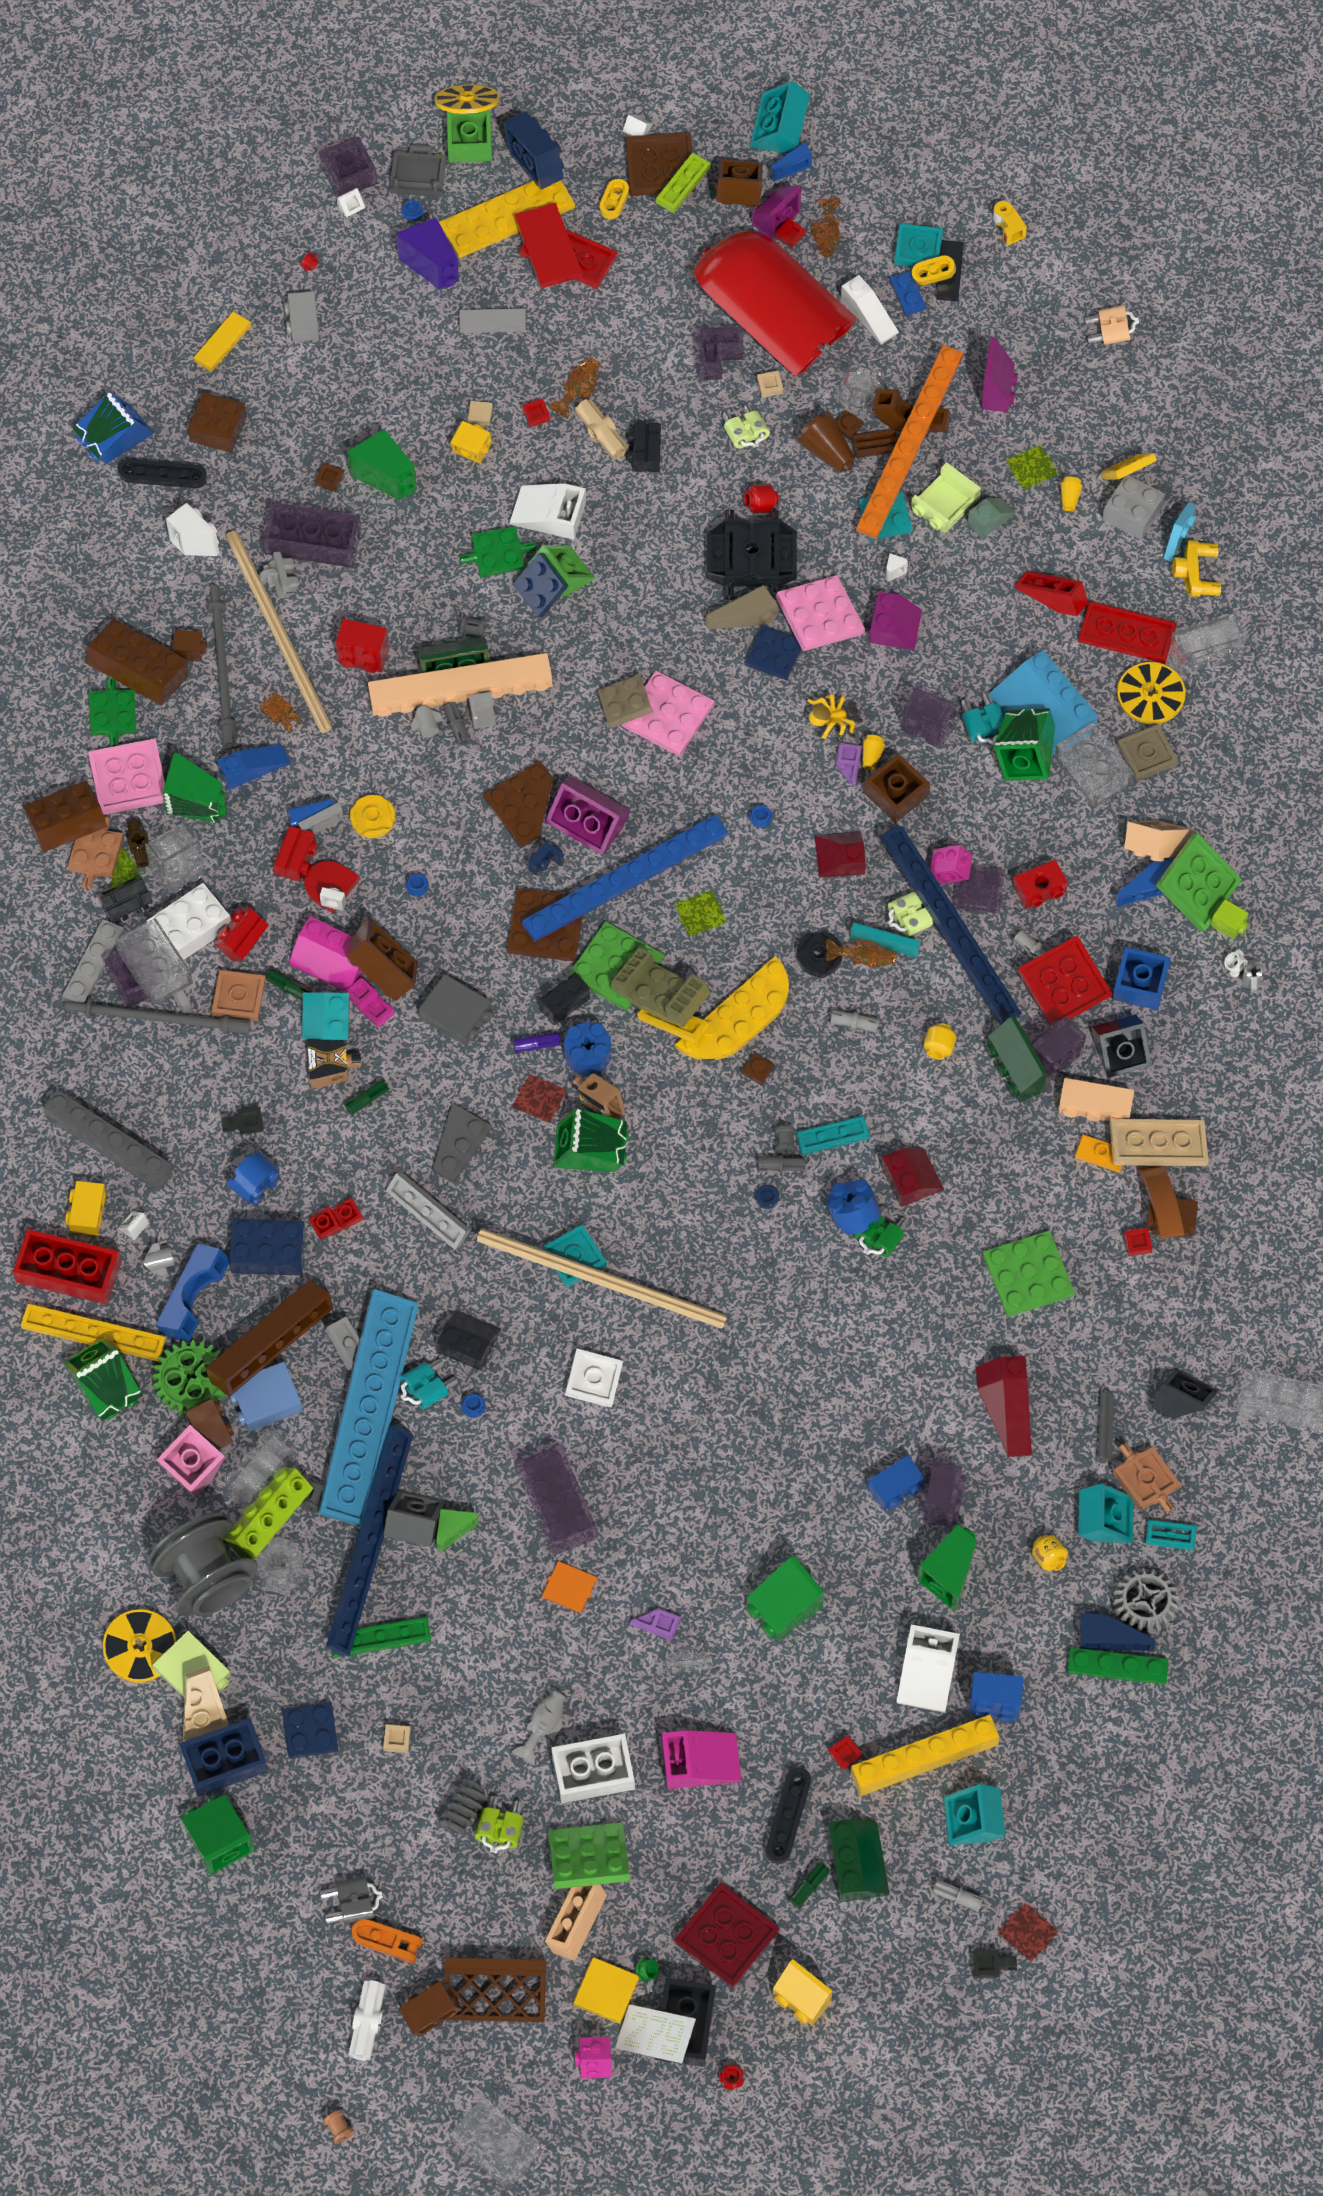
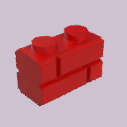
[273,826,318,882]
[215,908,269,962]

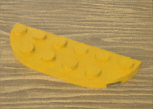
[675,956,789,1060]

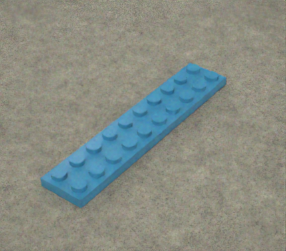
[317,1289,419,1527]

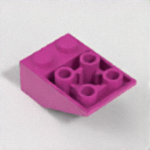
[662,1730,741,1789]

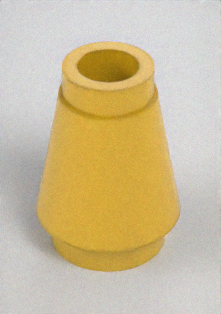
[1060,477,1083,512]
[862,735,885,770]

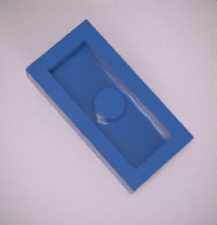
[889,271,926,316]

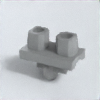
[259,552,299,599]

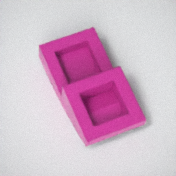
[344,977,395,1028]

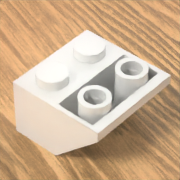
[166,503,219,556]

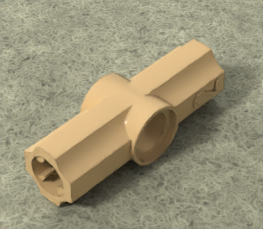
[575,399,628,460]

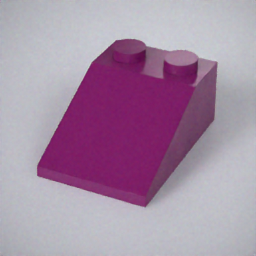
[982,337,1018,413]

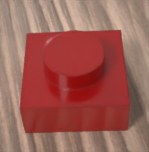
[775,218,806,249]
[522,399,551,428]
[1124,1228,1153,1256]
[828,1736,863,1771]

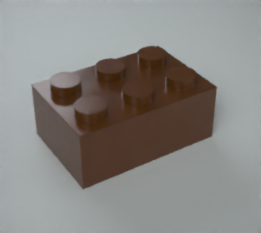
[23,780,107,853]

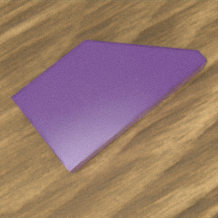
[836,743,862,786]
[630,1608,681,1641]

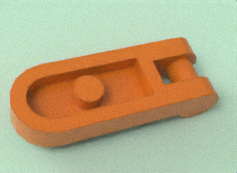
[352,1919,423,1964]

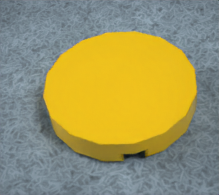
[350,795,395,838]

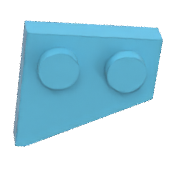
[1164,503,1197,562]

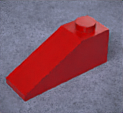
[1015,571,1088,616]

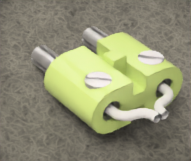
[722,404,770,448]
[887,892,933,937]

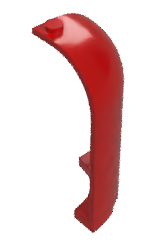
[694,230,858,377]

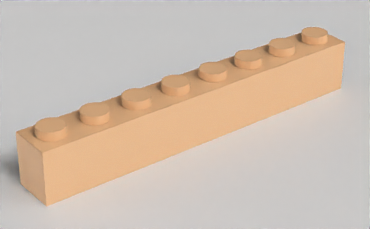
[368,653,552,717]

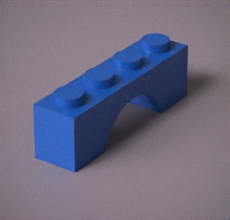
[156,1244,229,1342]

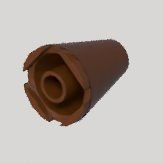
[795,410,855,473]

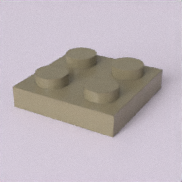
[597,674,653,728]
[1117,724,1179,782]

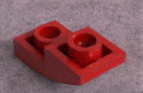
[309,1197,365,1240]

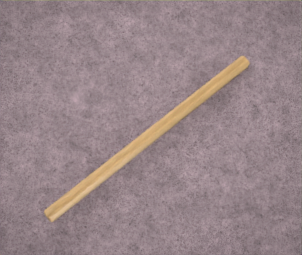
[226,530,332,733]
[477,1229,727,1328]

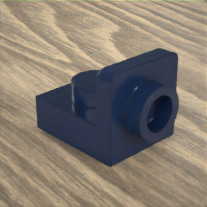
[528,841,564,875]

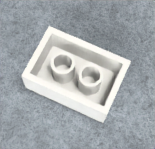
[146,883,231,966]
[551,1734,635,1803]

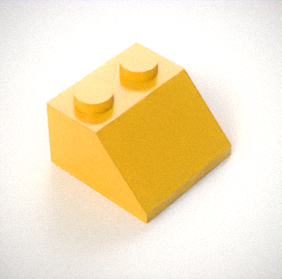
[773,1959,832,2026]

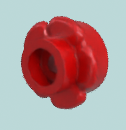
[300,252,320,272]
[719,2065,744,2090]

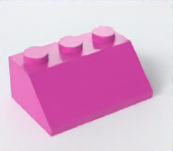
[289,916,363,992]

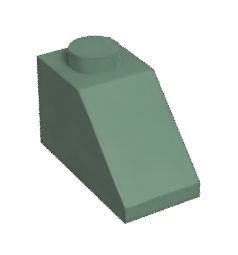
[968,498,1016,539]

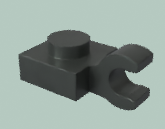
[221,1107,264,1135]
[973,1950,1017,1978]

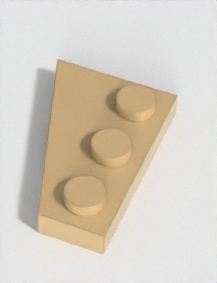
[183,1666,229,1742]

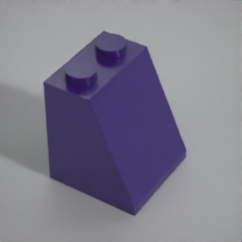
[396,218,459,289]

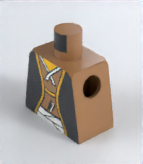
[308,1039,362,1089]
[572,1074,625,1119]

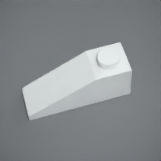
[841,275,899,345]

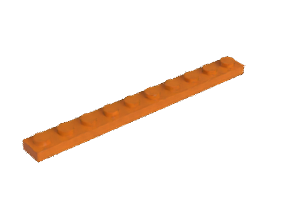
[856,345,963,539]

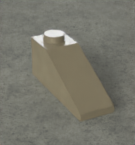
[706,585,778,629]

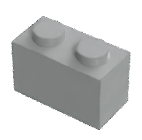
[284,291,319,342]

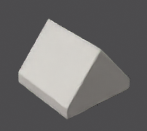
[623,114,653,136]
[337,188,365,217]
[886,553,908,582]
[118,1211,149,1240]

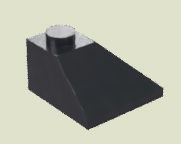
[1152,1368,1218,1418]

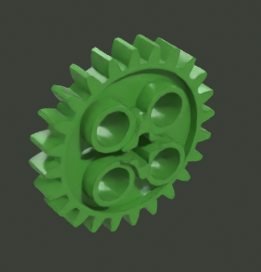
[152,1340,225,1416]

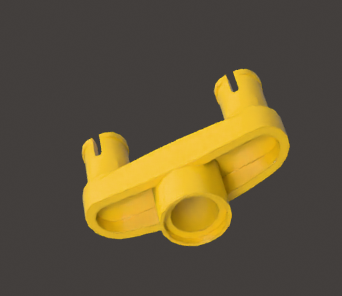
[1172,540,1221,597]

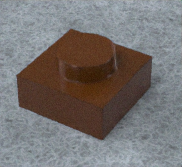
[836,410,864,441]
[315,463,345,493]
[742,1053,775,1086]

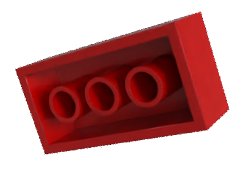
[13,1229,122,1305]

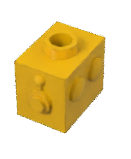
[450,421,492,464]

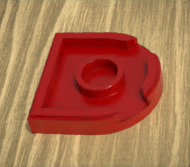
[304,861,360,914]

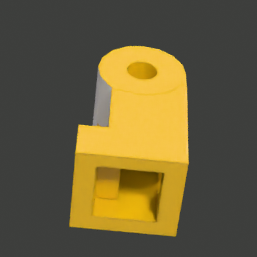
[993,201,1027,246]

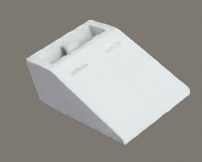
[509,484,586,540]
[896,1625,960,1713]

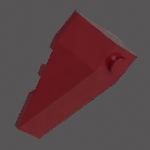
[976,1356,1032,1457]

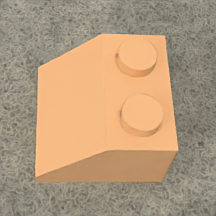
[1124,820,1193,861]

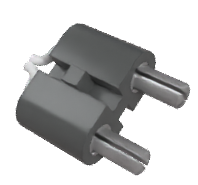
[320,1876,383,1925]

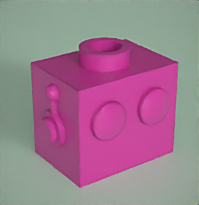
[930,845,973,884]
[575,2037,612,2079]

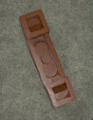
[1138,1166,1184,1239]

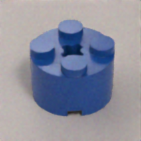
[564,1022,612,1076]
[227,1150,280,1206]
[827,1179,881,1234]

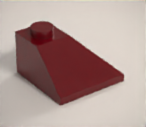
[815,832,866,878]

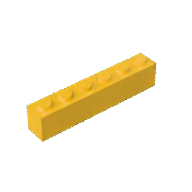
[851,1715,1000,1796]

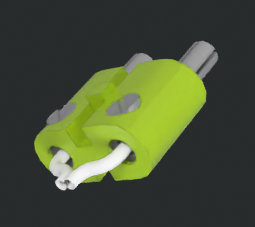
[475,1796,524,1853]

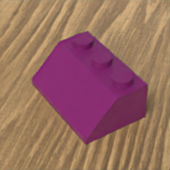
[545,777,631,855]

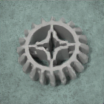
[1113,1568,1180,1635]

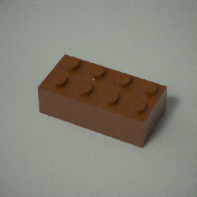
[87,618,189,706]

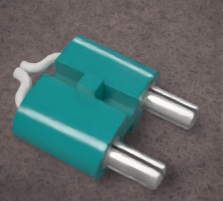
[961,693,1004,745]
[400,1359,458,1410]

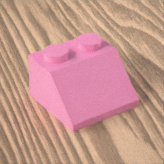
[157,1425,225,1498]

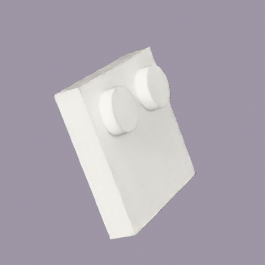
[565,1349,623,1407]

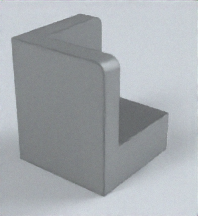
[469,692,496,729]

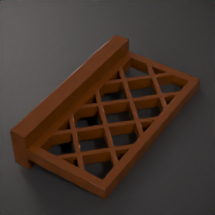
[444,1958,547,2023]

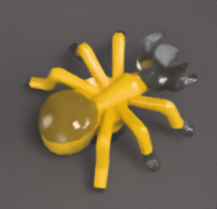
[806,694,863,743]

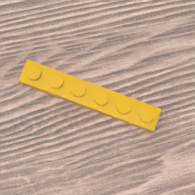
[21,1304,166,1362]

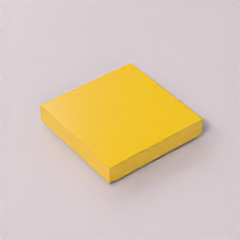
[1100,453,1157,480]
[573,1957,639,2024]

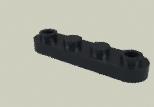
[118,459,207,488]
[766,1767,811,1864]

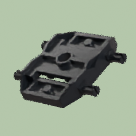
[707,509,797,600]

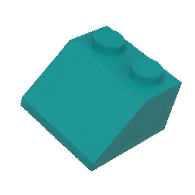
[302,993,350,1040]
[1078,1484,1133,1544]
[943,1784,1006,1845]

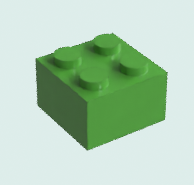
[447,110,492,163]

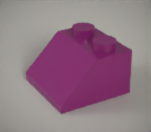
[752,185,801,239]
[870,591,922,650]

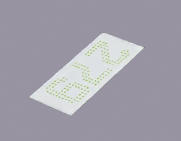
[616,2004,696,2063]

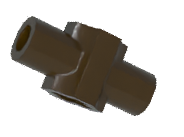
[127,820,151,868]

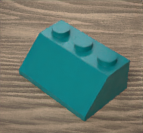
[749,81,810,153]

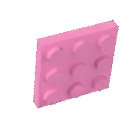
[776,575,865,651]
[621,671,715,756]
[88,738,165,815]

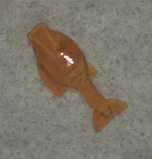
[812,198,841,257]
[549,358,600,419]
[826,939,897,968]

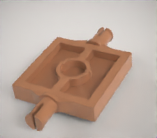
[68,816,125,890]
[1112,1443,1181,1514]

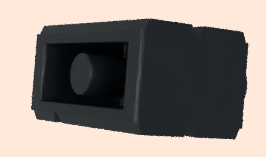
[629,422,661,472]
[97,876,153,924]
[539,972,590,1025]

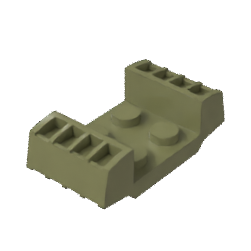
[611,947,710,1028]

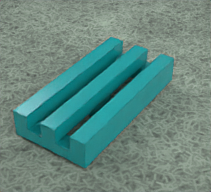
[1145,1519,1197,1551]

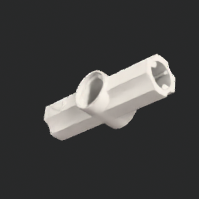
[349,1980,386,2061]

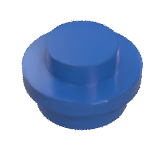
[402,200,423,221]
[749,805,772,828]
[406,874,429,896]
[461,1394,486,1418]

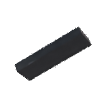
[937,240,964,302]

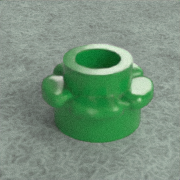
[636,1957,659,1982]

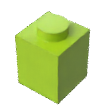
[1211,899,1249,940]

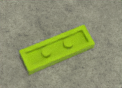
[656,153,711,213]

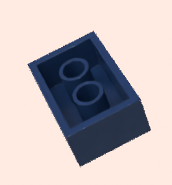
[503,111,564,190]
[229,1219,306,1276]
[179,1718,268,1797]

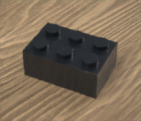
[655,1978,716,2067]

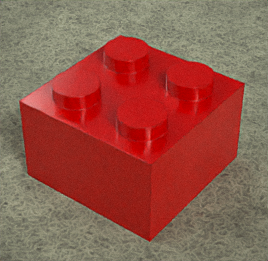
[336,619,389,673]

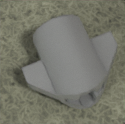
[411,706,443,738]
[1242,960,1263,992]
[144,1243,175,1276]

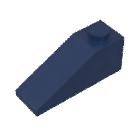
[1080,1611,1155,1652]

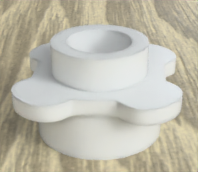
[1224,950,1249,977]

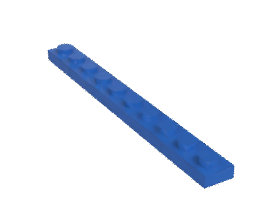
[522,814,728,942]

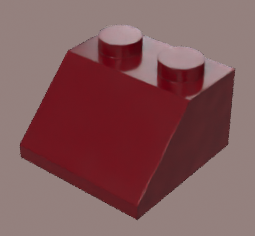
[881,1148,944,1207]

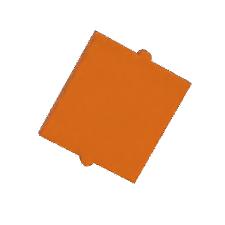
[542,1561,597,1613]

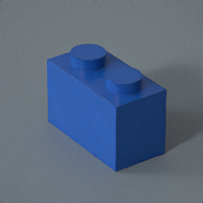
[867,1455,925,1511]

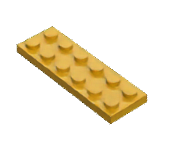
[439,180,575,259]

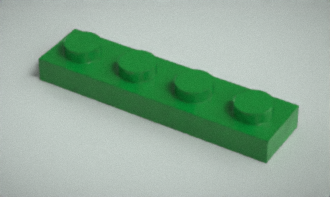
[1067,1648,1169,1685]

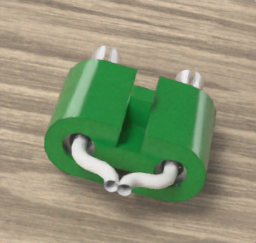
[854,1206,908,1257]

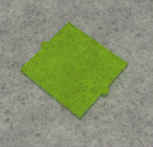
[1006,445,1058,490]
[675,890,726,937]

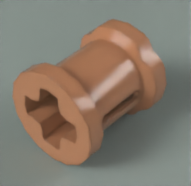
[323,2110,355,2144]

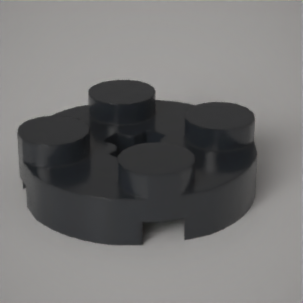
[797,931,843,978]

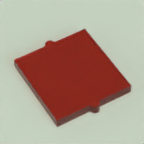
[513,1074,567,1123]
[998,1903,1058,1962]

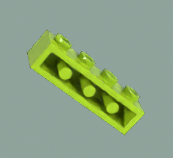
[224,1467,313,1560]

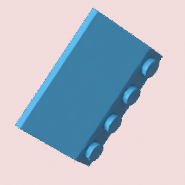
[989,650,1098,756]

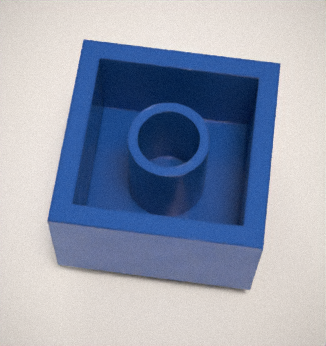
[1113,947,1171,1010]
[969,1672,1024,1722]

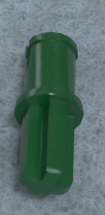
[266,969,312,1002]
[344,1080,389,1116]
[788,1862,829,1909]

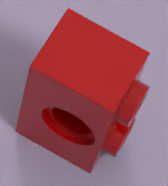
[1013,860,1068,909]

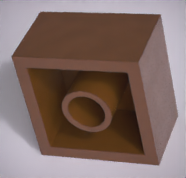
[716,159,763,207]
[188,392,247,453]
[864,753,930,823]

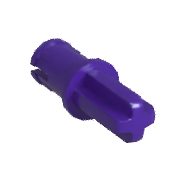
[513,1032,561,1054]

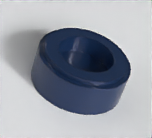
[755,1185,779,1209]

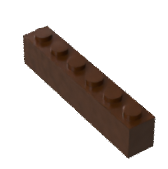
[206,1280,334,1397]

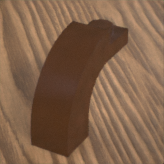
[873,389,951,437]

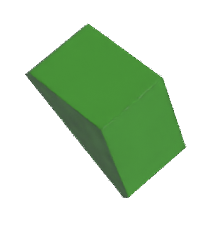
[436,1509,479,1553]

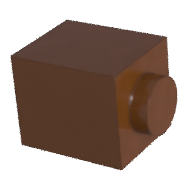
[173,630,207,662]

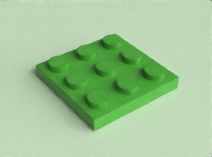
[1156,833,1242,932]
[568,921,665,1011]
[982,1230,1075,1318]
[548,1822,630,1889]

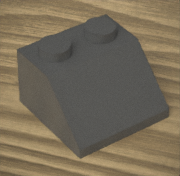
[384,1490,446,1547]

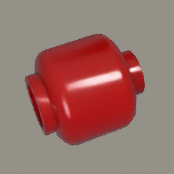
[744,484,779,514]

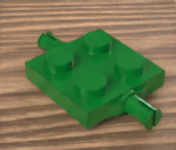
[460,526,536,578]
[89,677,137,747]

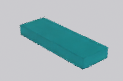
[851,923,921,958]
[795,1116,870,1156]

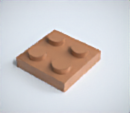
[212,970,266,1021]

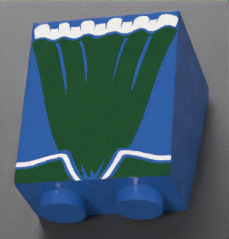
[73,391,154,464]

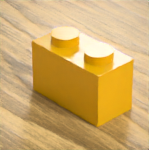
[66,1181,107,1236]

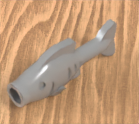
[512,1691,566,1765]

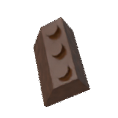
[346,917,418,1001]

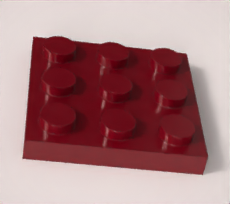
[674,1883,780,1989]

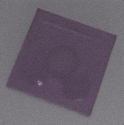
[954,865,1005,914]

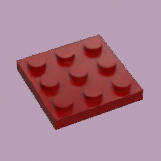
[1017,935,1113,1030]

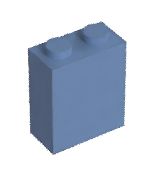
[230,1362,303,1432]

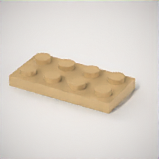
[1110,1119,1209,1166]

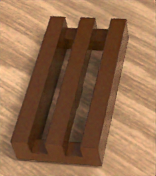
[852,429,898,458]

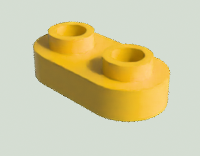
[600,179,629,219]
[912,256,956,285]

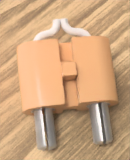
[1085,305,1139,345]

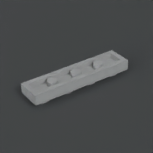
[62,919,124,1003]
[386,1172,470,1250]

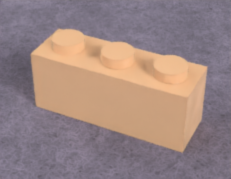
[1059,1078,1134,1121]
[545,1884,607,1961]

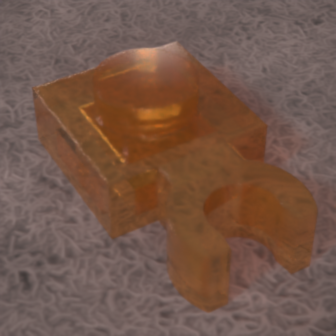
[260,693,301,732]

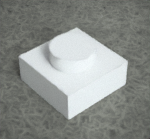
[320,887,346,911]

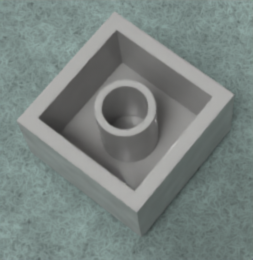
[1103,475,1165,540]

